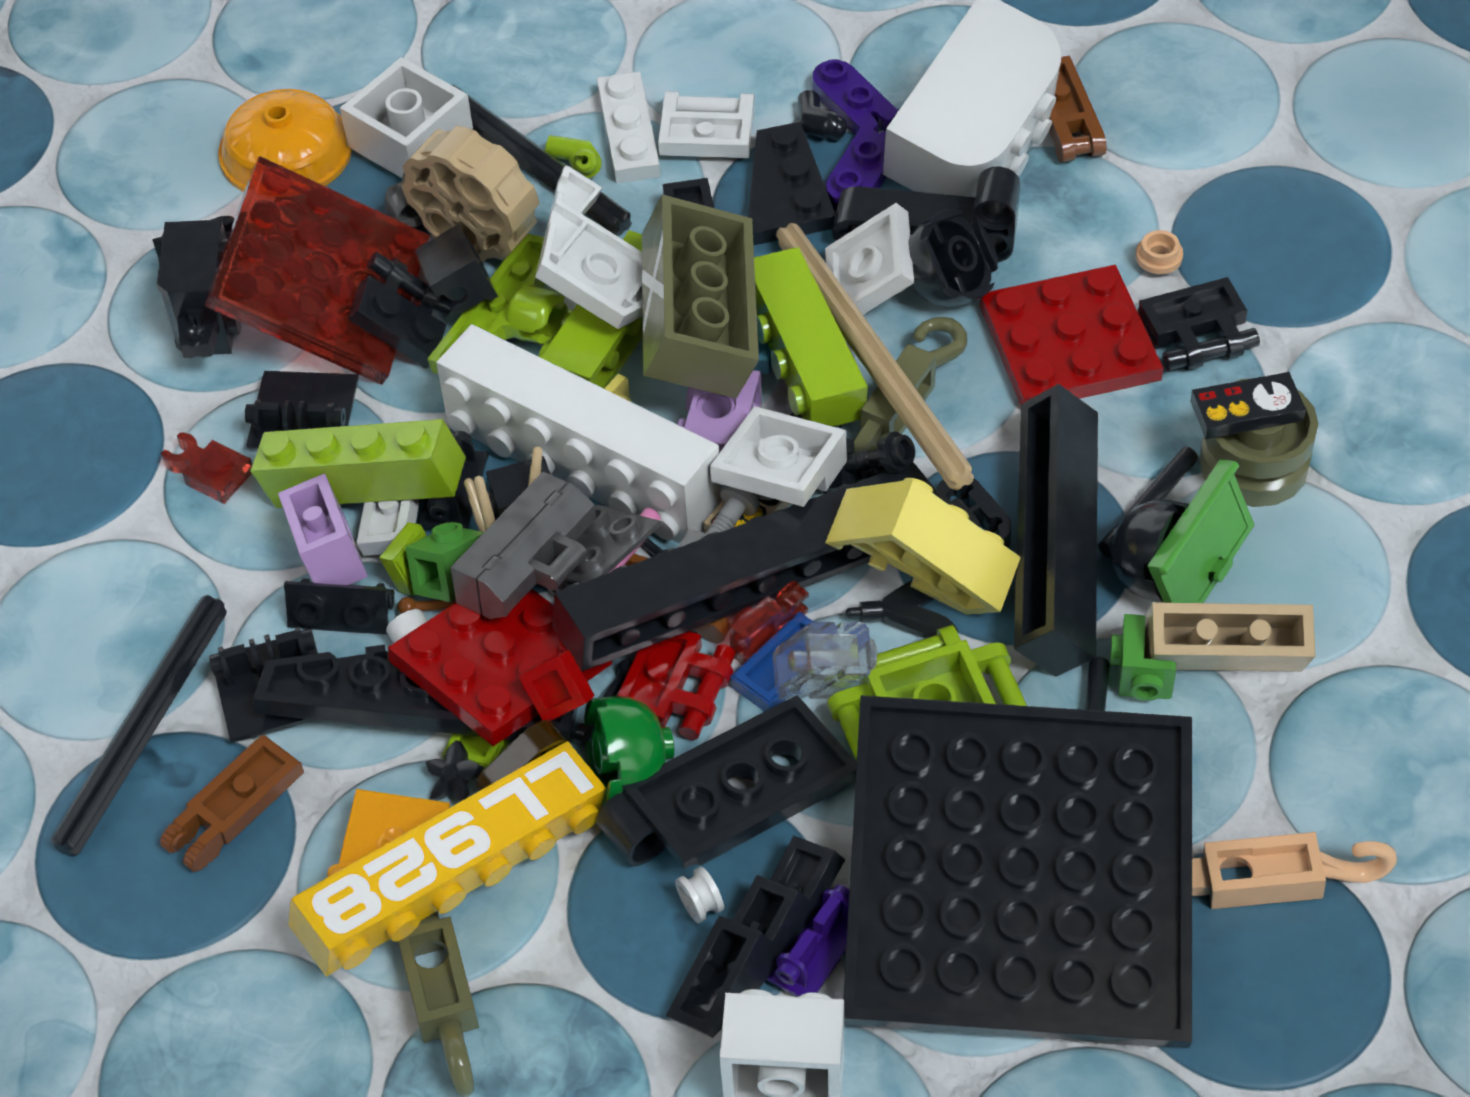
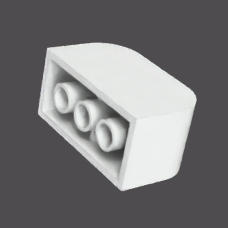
[883,0,1061,197]

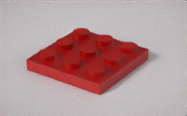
[979,264,1163,406]
[388,589,612,747]

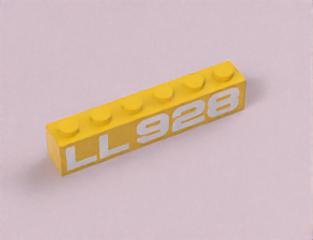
[288,741,607,977]

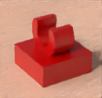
[518,649,595,720]

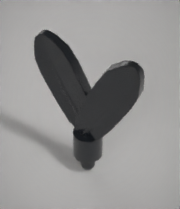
[845,579,958,638]

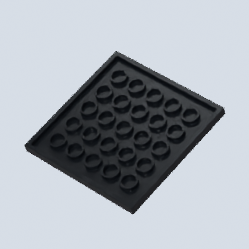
[843,695,1192,1048]

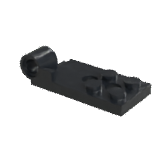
[597,695,857,868]

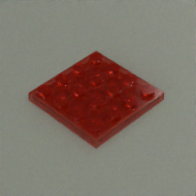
[204,156,430,385]

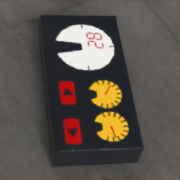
[1190,372,1306,439]

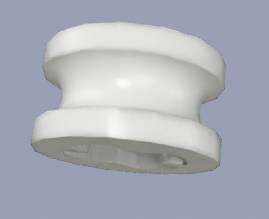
[675,866,724,924]

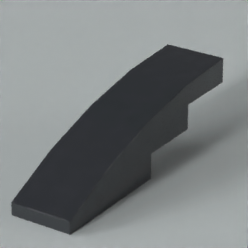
[666,835,845,1038]

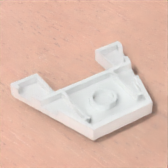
[535,165,643,329]

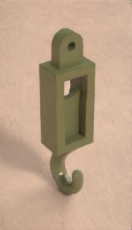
[854,317,967,451]
[398,911,479,1097]

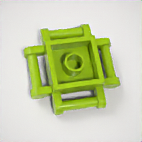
[827,625,1028,761]

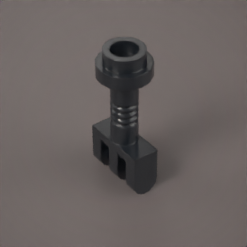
[820,432,915,493]

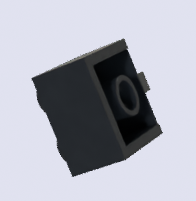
[157,219,245,358]

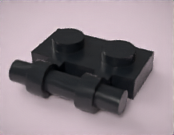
[348,252,454,368]
[1138,277,1260,371]

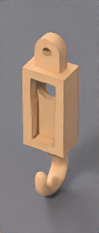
[1192,832,1397,909]

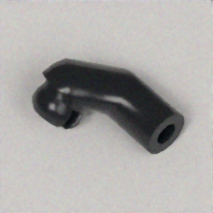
[798,90,847,141]

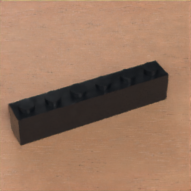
[1014,383,1098,677]

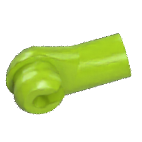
[545,135,602,178]

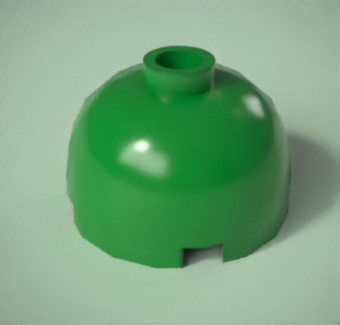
[584,696,675,806]

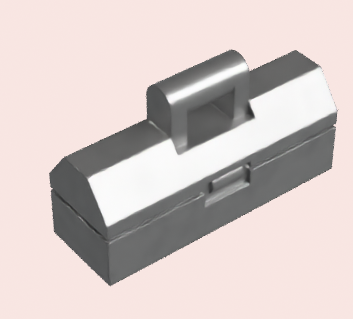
[451,472,596,619]

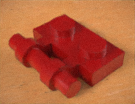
[617,631,736,740]

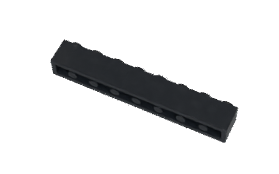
[552,462,946,672]

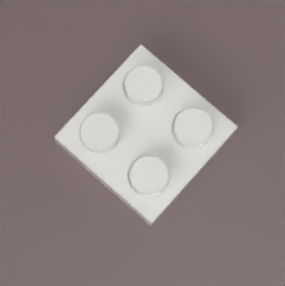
[825,203,914,315]

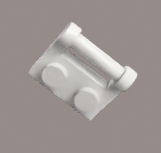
[658,91,755,158]

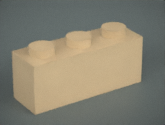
[1144,603,1316,672]

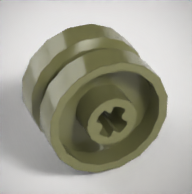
[1199,378,1319,507]

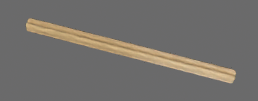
[776,223,974,490]

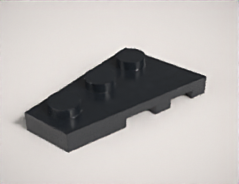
[748,121,836,245]

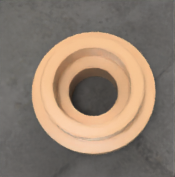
[1136,230,1183,274]

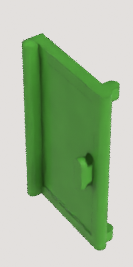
[1148,459,1255,603]

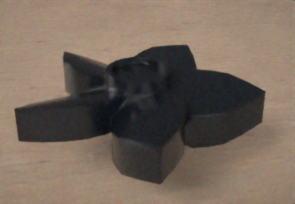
[425,740,484,801]

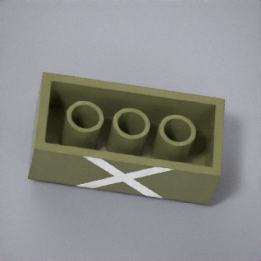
[642,194,759,399]

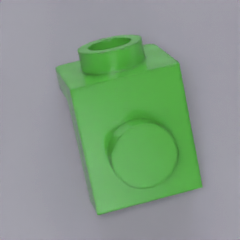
[1109,614,1176,701]

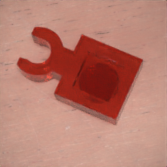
[161,432,253,504]
[730,581,809,665]

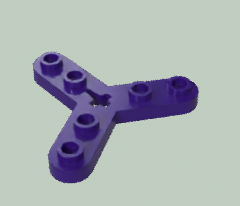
[812,59,900,211]

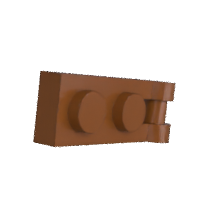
[1049,55,1107,163]

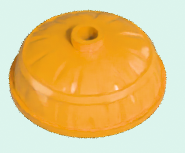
[218,89,352,200]

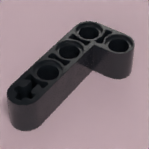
[832,166,1020,262]

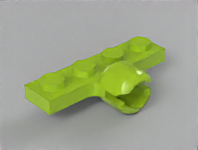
[427,233,569,374]

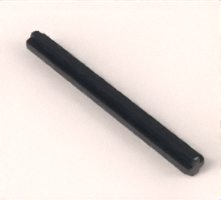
[452,85,632,235]
[51,595,227,856]

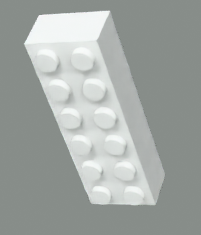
[436,324,722,543]

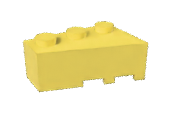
[825,478,1021,615]

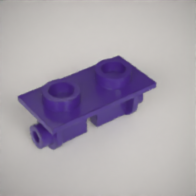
[767,885,849,997]

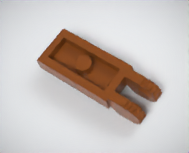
[159,735,304,872]

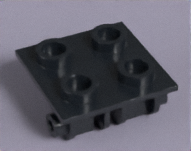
[245,371,359,448]
[209,626,318,743]

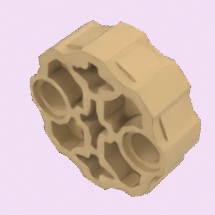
[401,125,540,262]

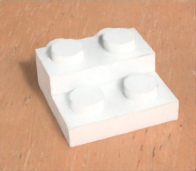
[710,406,847,507]

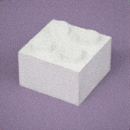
[340,57,473,178]
[719,989,844,1097]

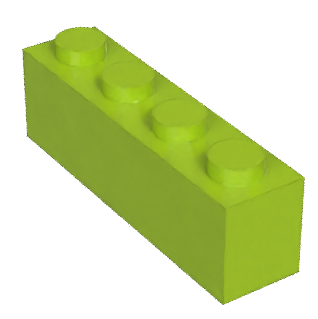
[538,230,643,389]
[754,247,868,427]
[250,419,466,508]

